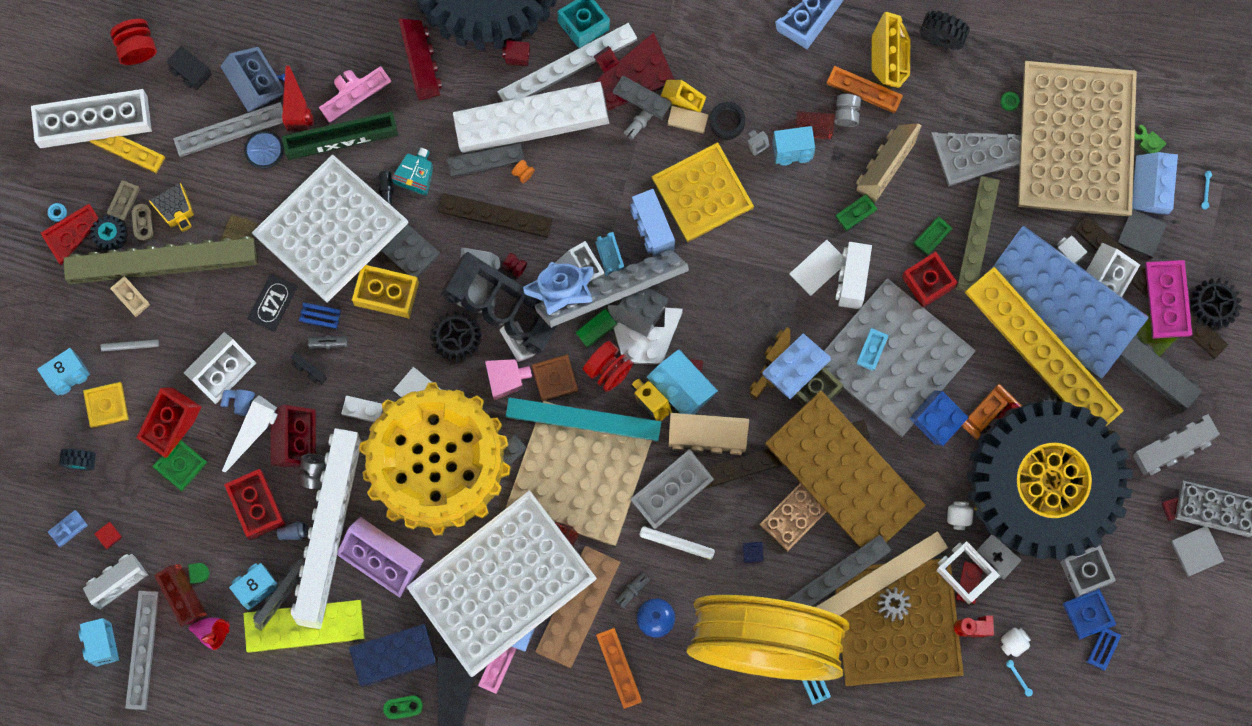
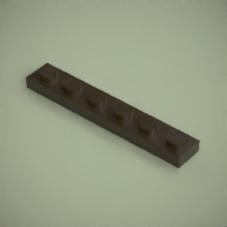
[438,193,553,238]

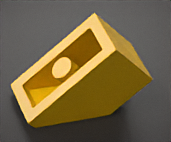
[661,80,706,113]

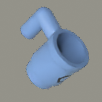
[220,390,255,416]

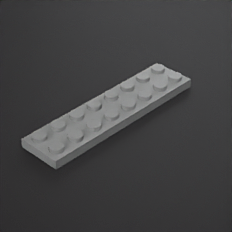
[535,250,689,327]

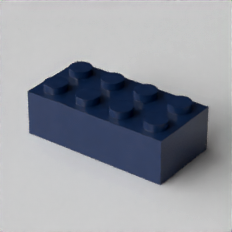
[349,624,437,687]

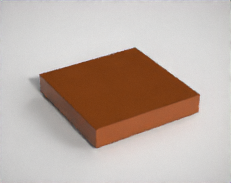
[531,354,579,402]

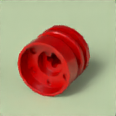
[110,19,157,65]
[583,341,634,392]

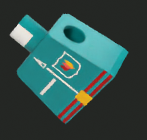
[392,148,433,196]

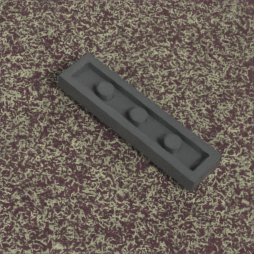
[447,143,524,178]
[253,559,305,631]

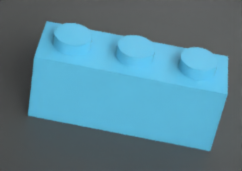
[647,349,718,415]

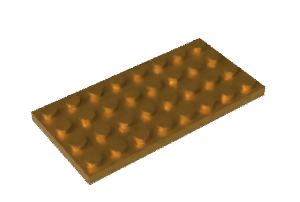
[764,391,925,548]

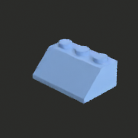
[1132,152,1178,215]

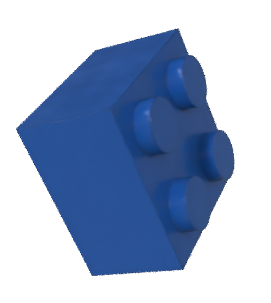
[909,390,969,446]

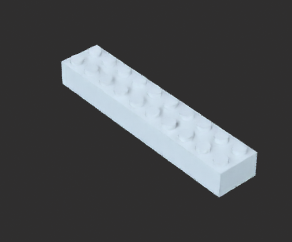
[291,428,361,629]

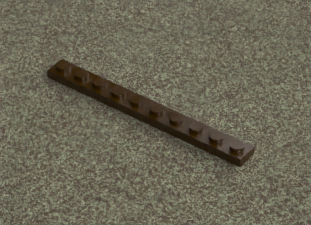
[1073,215,1229,359]
[704,419,870,489]

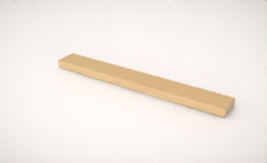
[816,531,948,616]

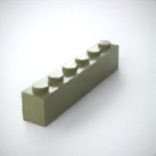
[956,176,1000,291]

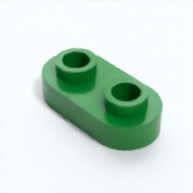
[383,696,423,720]

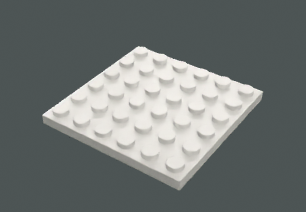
[252,154,409,302]

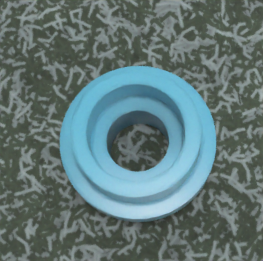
[47,203,67,222]

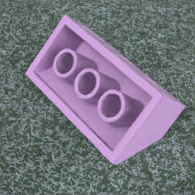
[337,517,424,598]

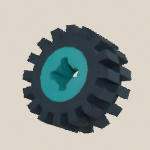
[90,215,127,251]
[59,449,96,471]

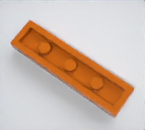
[827,66,903,114]
[596,628,642,709]

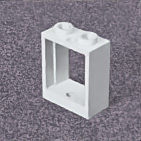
[936,541,1000,604]

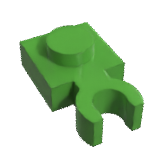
[1134,125,1167,154]

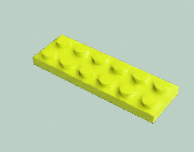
[243,600,365,653]

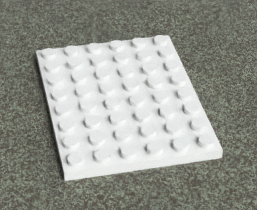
[407,490,597,677]

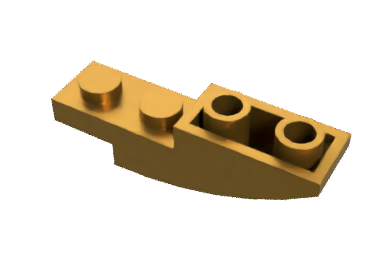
[749,327,790,401]

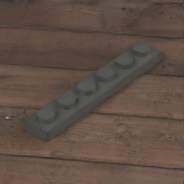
[785,535,892,606]

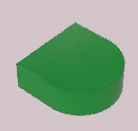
[188,563,210,585]

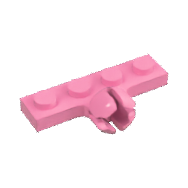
[319,66,392,124]

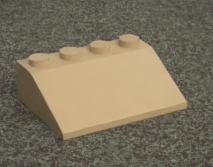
[856,124,922,203]
[668,413,749,455]

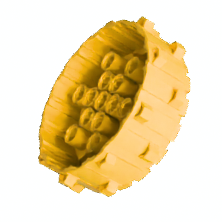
[359,382,511,536]

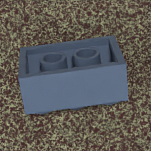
[220,47,284,112]

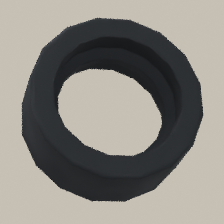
[710,102,746,140]

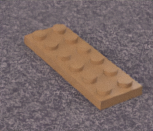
[535,546,621,669]

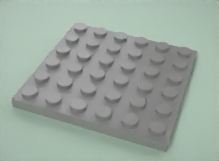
[824,278,976,437]

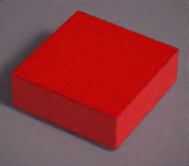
[95,522,123,549]

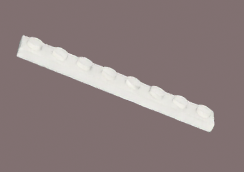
[497,23,637,102]

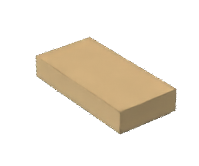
[668,106,708,134]

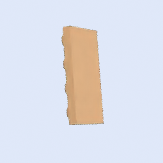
[760,483,826,552]

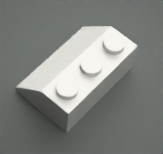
[1086,243,1140,297]
[184,332,256,404]
[83,554,148,610]

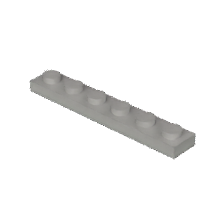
[173,102,283,157]
[125,591,160,710]

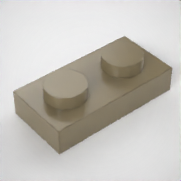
[106,180,140,222]

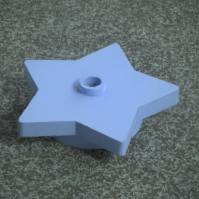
[523,262,594,315]

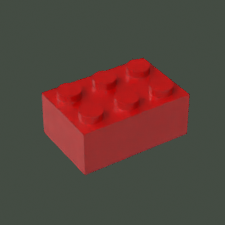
[224,469,286,541]

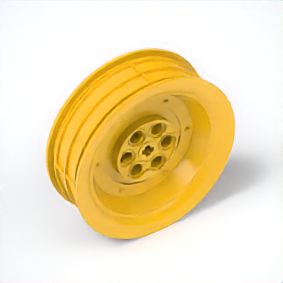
[687,595,850,681]

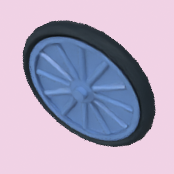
[244,131,284,169]

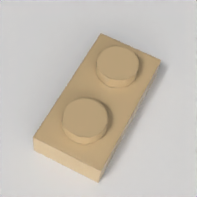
[110,276,150,317]

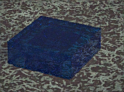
[743,542,764,563]

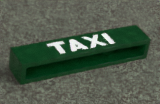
[282,111,399,160]

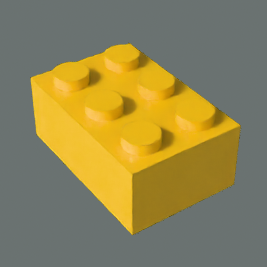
[352,265,419,319]

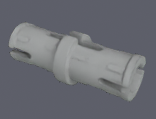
[624,110,653,140]

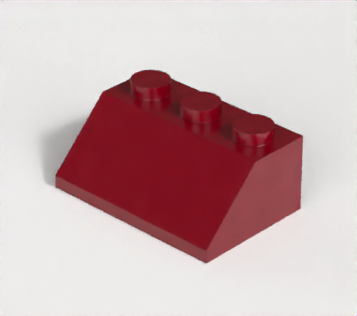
[271,405,316,467]

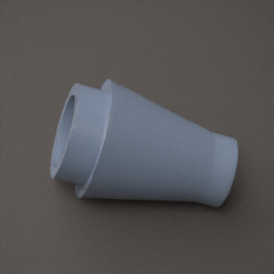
[277,521,307,540]

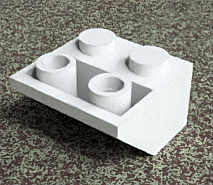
[555,241,605,283]

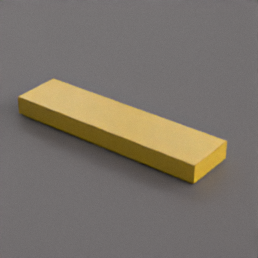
[90,136,165,174]

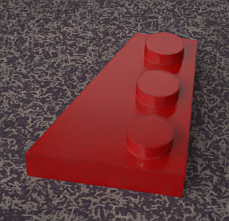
[40,204,99,265]

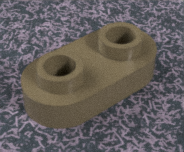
[132,204,154,242]

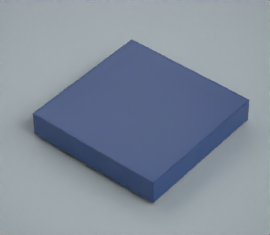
[1063,589,1116,640]

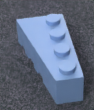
[775,0,844,49]

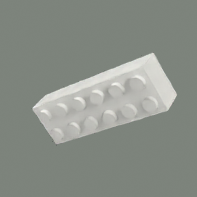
[31,89,152,148]

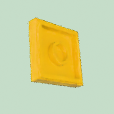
[83,382,129,428]

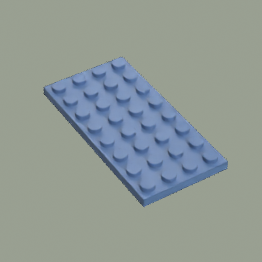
[992,226,1149,379]

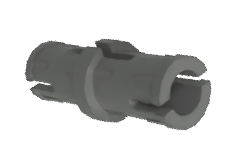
[308,335,348,350]
[615,572,650,609]

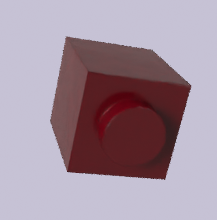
[502,41,530,67]

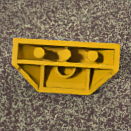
[872,12,910,88]

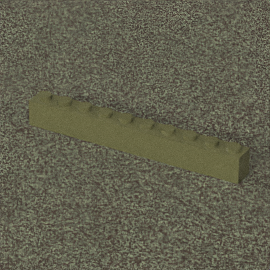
[64,236,258,284]

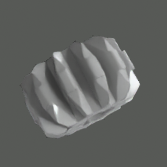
[877,587,911,621]

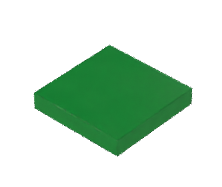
[152,440,208,491]

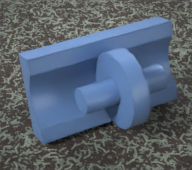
[48,510,88,547]

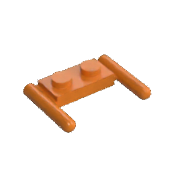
[962,384,1022,440]

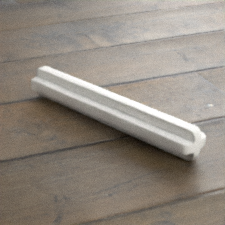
[640,527,715,560]

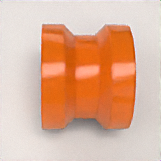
[511,160,535,183]

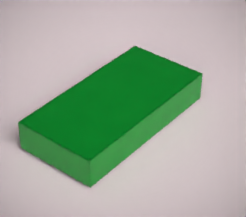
[913,216,953,257]
[576,309,618,348]

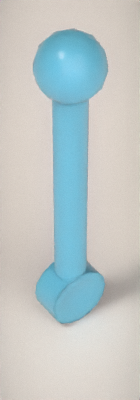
[1201,171,1212,210]
[1006,660,1033,697]

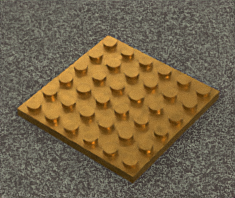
[835,559,964,686]

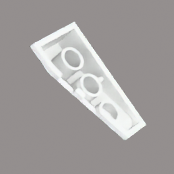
[222,395,278,472]

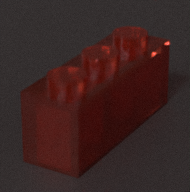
[154,564,207,627]

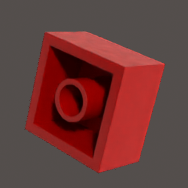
[902,252,957,308]

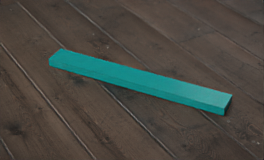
[506,398,661,441]

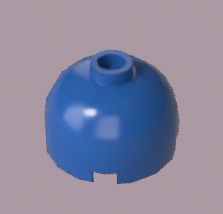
[637,598,675,638]

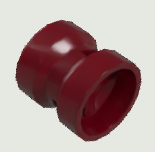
[501,253,528,279]

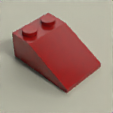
[282,66,314,132]
[136,387,202,458]

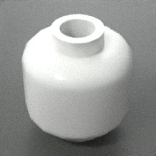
[947,501,973,530]
[1001,628,1031,657]

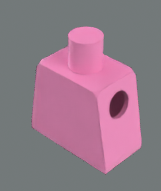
[485,359,532,400]

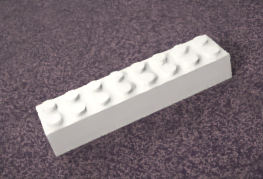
[453,82,609,154]

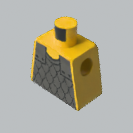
[149,183,194,232]
[631,379,672,421]

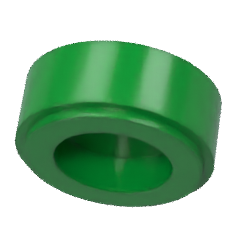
[1000,91,1020,111]

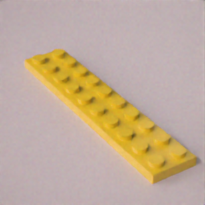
[965,267,1124,426]

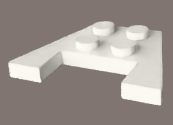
[608,305,682,365]

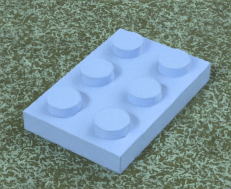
[762,333,831,399]

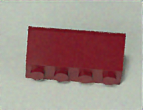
[398,19,442,101]

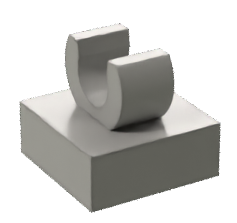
[748,130,770,156]

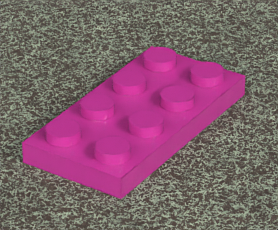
[1145,260,1192,338]

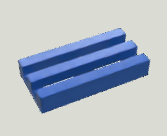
[299,302,341,330]
[1086,629,1121,671]

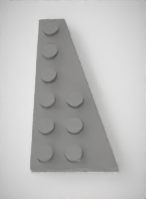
[930,132,1021,187]

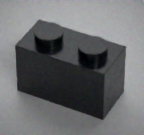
[166,45,212,90]

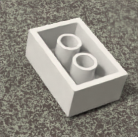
[835,242,872,310]

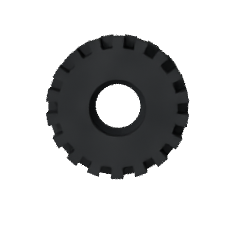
[919,11,970,50]

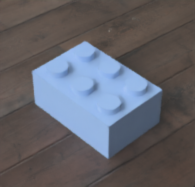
[630,189,675,257]

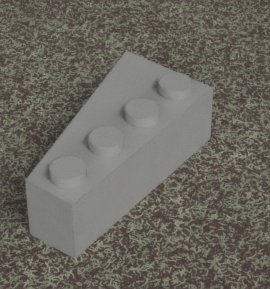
[1133,414,1220,476]

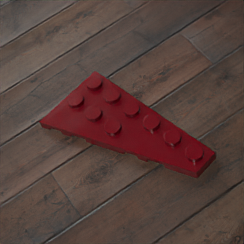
[593,32,675,111]

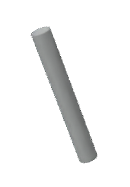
[101,339,159,351]

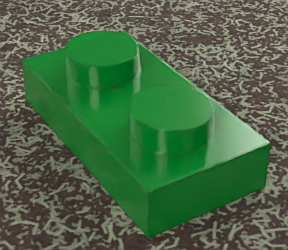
[835,194,877,232]

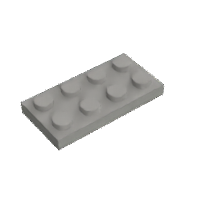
[630,450,715,529]

